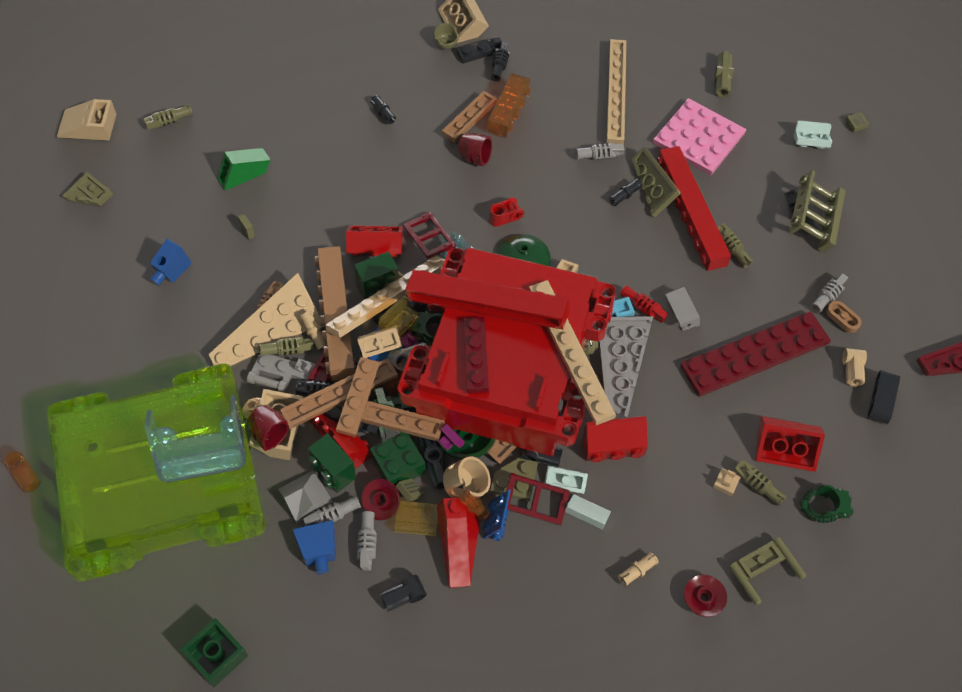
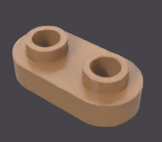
[826,301,862,333]

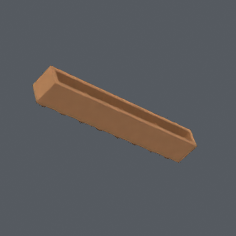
[315,246,355,381]

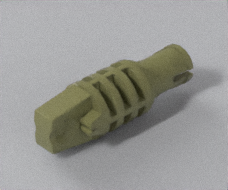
[143,104,193,129]
[718,223,753,268]
[259,336,314,356]
[734,460,787,506]

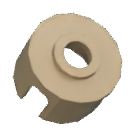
[443,456,491,501]

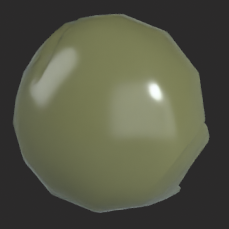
[434,23,459,49]

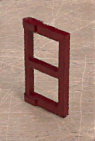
[403,212,457,259]
[506,473,570,526]

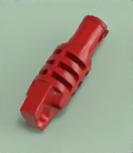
[620,285,668,323]

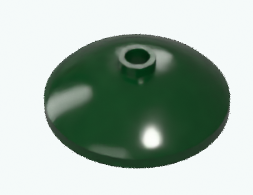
[496,234,551,266]
[438,429,496,460]

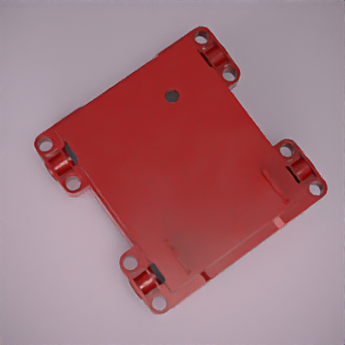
[398,247,616,456]

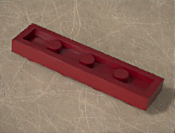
[464,317,489,393]

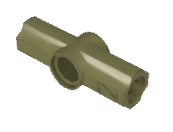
[714,51,734,98]

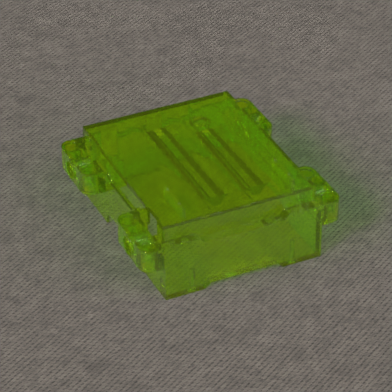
[47,363,268,582]

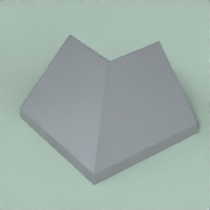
[278,471,333,524]

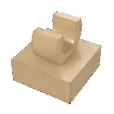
[713,468,741,497]

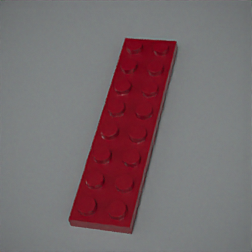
[680,311,831,397]

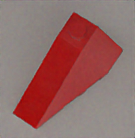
[309,414,371,469]
[436,497,480,588]

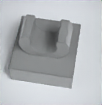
[291,359,315,381]

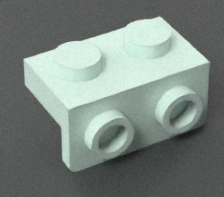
[794,121,832,149]

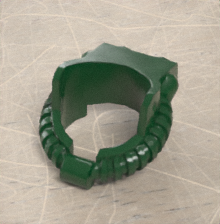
[409,311,443,347]
[800,485,854,523]

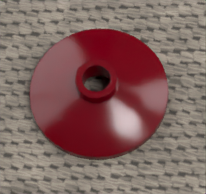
[362,479,400,520]
[684,575,727,617]

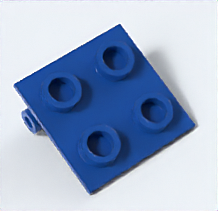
[483,489,511,541]

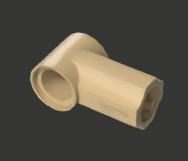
[842,348,867,387]

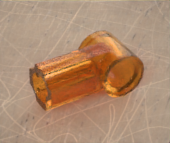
[4,451,41,493]

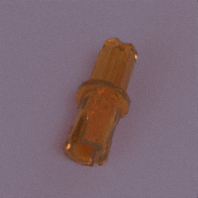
[459,490,489,519]

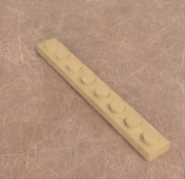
[606,39,627,144]
[326,256,445,338]
[529,280,616,425]

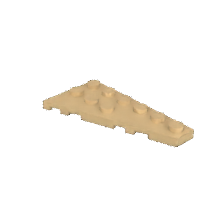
[209,273,322,373]

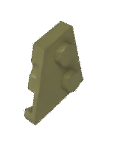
[62,172,113,207]

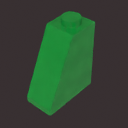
[217,148,270,190]

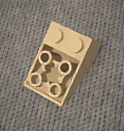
[57,99,117,141]

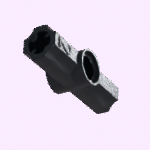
[417,436,446,489]

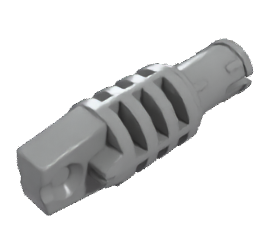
[576,143,624,160]
[810,273,848,313]
[303,496,361,526]
[357,511,377,571]

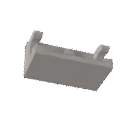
[665,287,700,331]

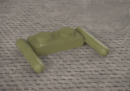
[729,537,806,605]

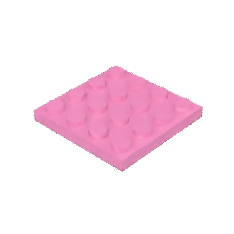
[653,98,746,176]

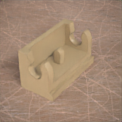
[357,325,402,358]

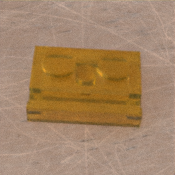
[394,501,438,536]

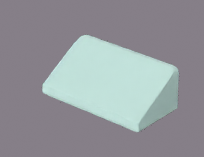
[545,465,588,494]
[565,494,611,530]

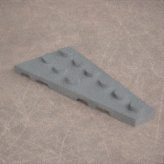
[597,316,653,420]

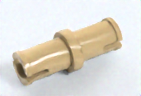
[300,310,327,350]
[618,552,659,587]

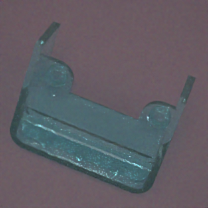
[144,395,246,482]

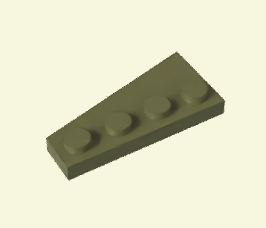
[632,147,681,217]

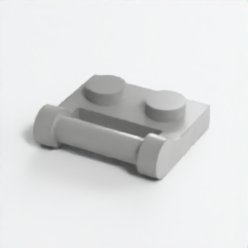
[247,354,297,393]

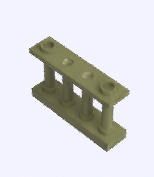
[789,170,846,253]

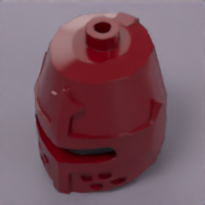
[458,133,492,167]
[247,405,289,451]

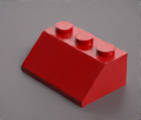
[346,225,404,257]
[582,416,648,463]
[755,416,825,472]

